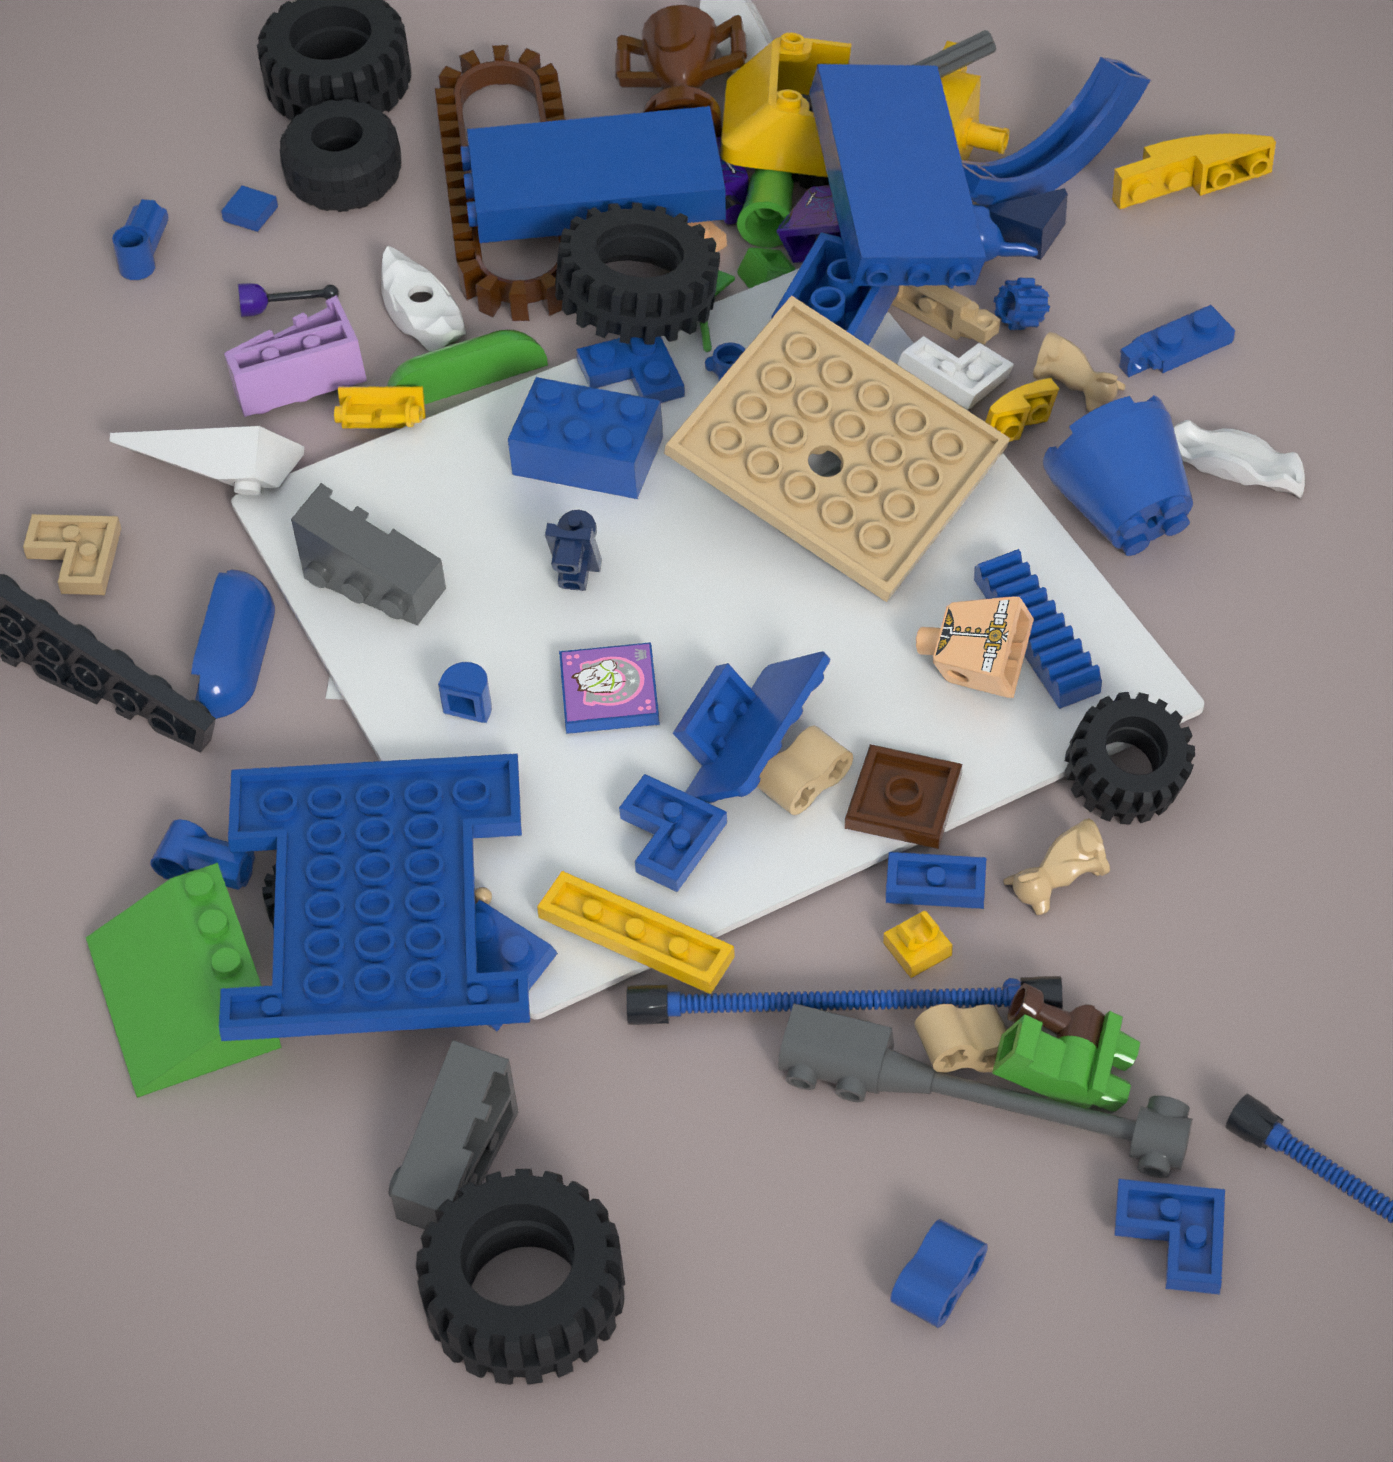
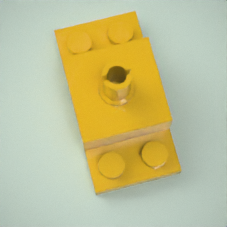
[941,41,1010,161]

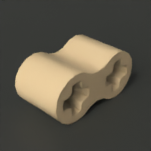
[757,725,853,815]
[915,1004,1007,1073]

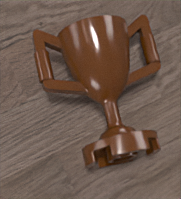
[615,5,747,138]

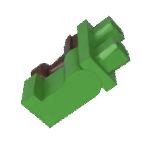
[992,983,1141,1112]

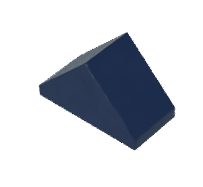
[987,188,1068,260]

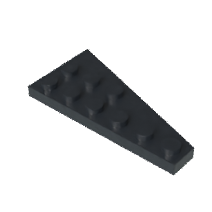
[0,574,216,753]

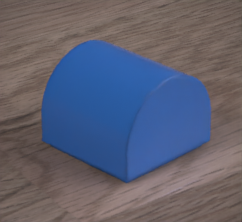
[438,662,492,723]

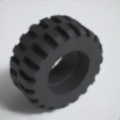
[257,0,412,121]
[416,1169,625,1385]

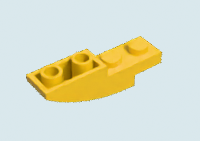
[1112,133,1276,210]

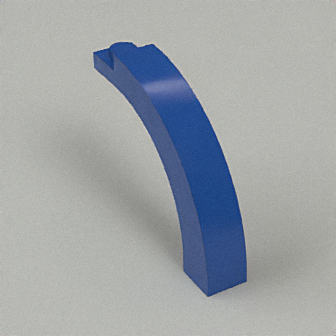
[962,57,1151,208]

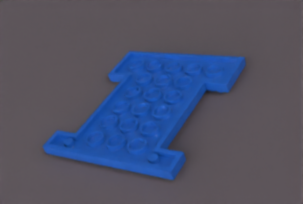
[219,753,530,1041]

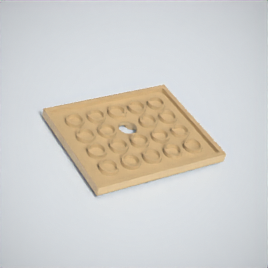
[664,295,1010,602]

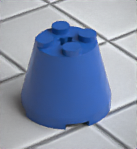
[1043,395,1193,556]

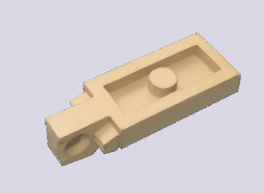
[892,285,1000,345]

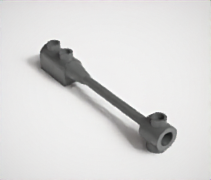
[778,1004,1193,1178]

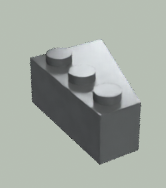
[291,483,446,626]
[388,1040,519,1229]

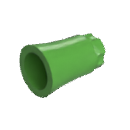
[737,168,794,248]

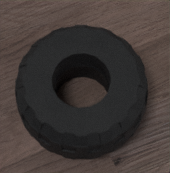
[279,99,402,212]

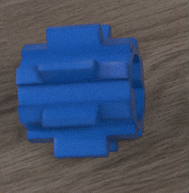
[993,277,1050,330]

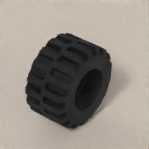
[1064,692,1195,825]

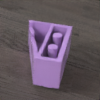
[224,295,367,417]

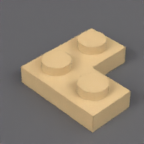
[23,514,121,595]

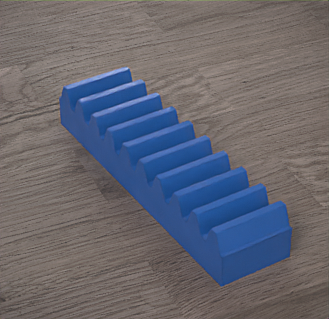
[974,549,1102,709]

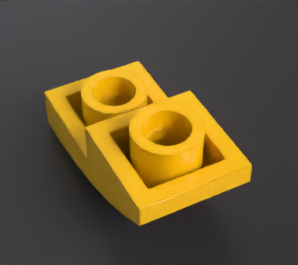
[985,378,1059,442]

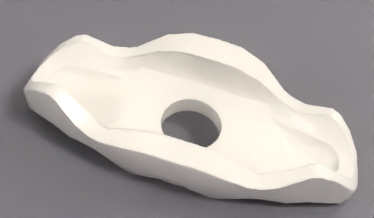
[381,246,466,352]
[1174,420,1305,499]

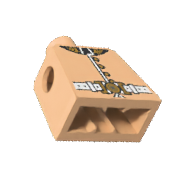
[916,596,1034,698]

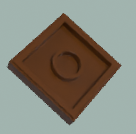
[845,744,963,849]

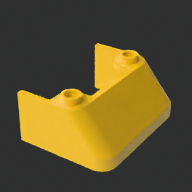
[720,32,852,177]

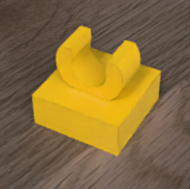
[883,910,952,978]

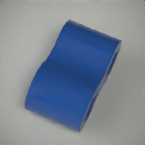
[890,1219,988,1328]

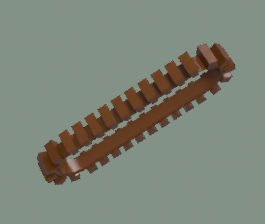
[435,45,566,321]

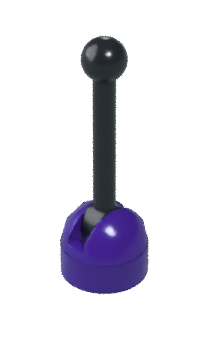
[238,283,339,317]

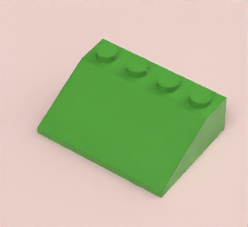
[86,863,282,1098]

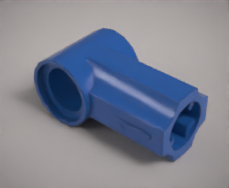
[112,199,169,280]
[150,819,255,890]

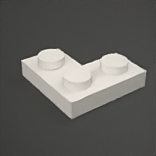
[897,336,1014,410]

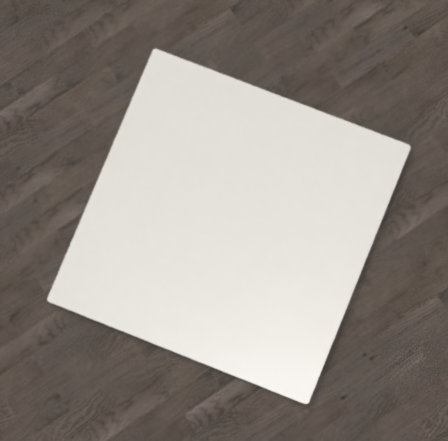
[231,269,1204,1020]

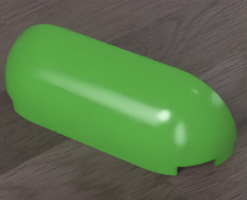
[387,329,548,404]

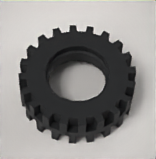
[555,203,720,345]

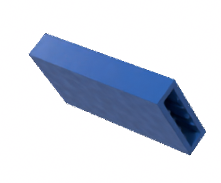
[809,64,986,287]
[461,106,726,243]

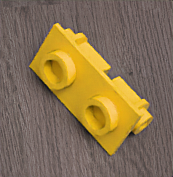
[334,386,426,428]

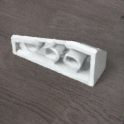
[110,426,304,495]

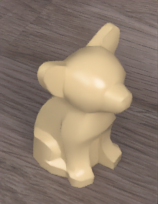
[1033,332,1126,412]
[1003,818,1110,915]

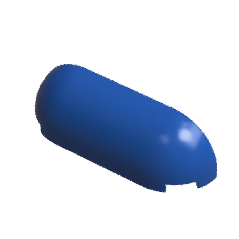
[191,569,275,719]

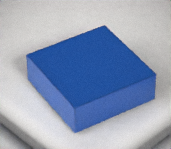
[221,186,278,232]

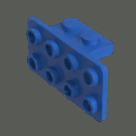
[673,651,831,803]

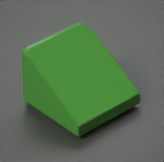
[737,247,797,289]

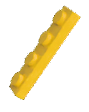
[537,871,735,994]

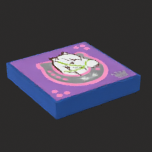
[559,642,660,734]

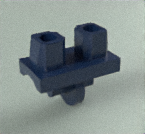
[545,509,602,591]

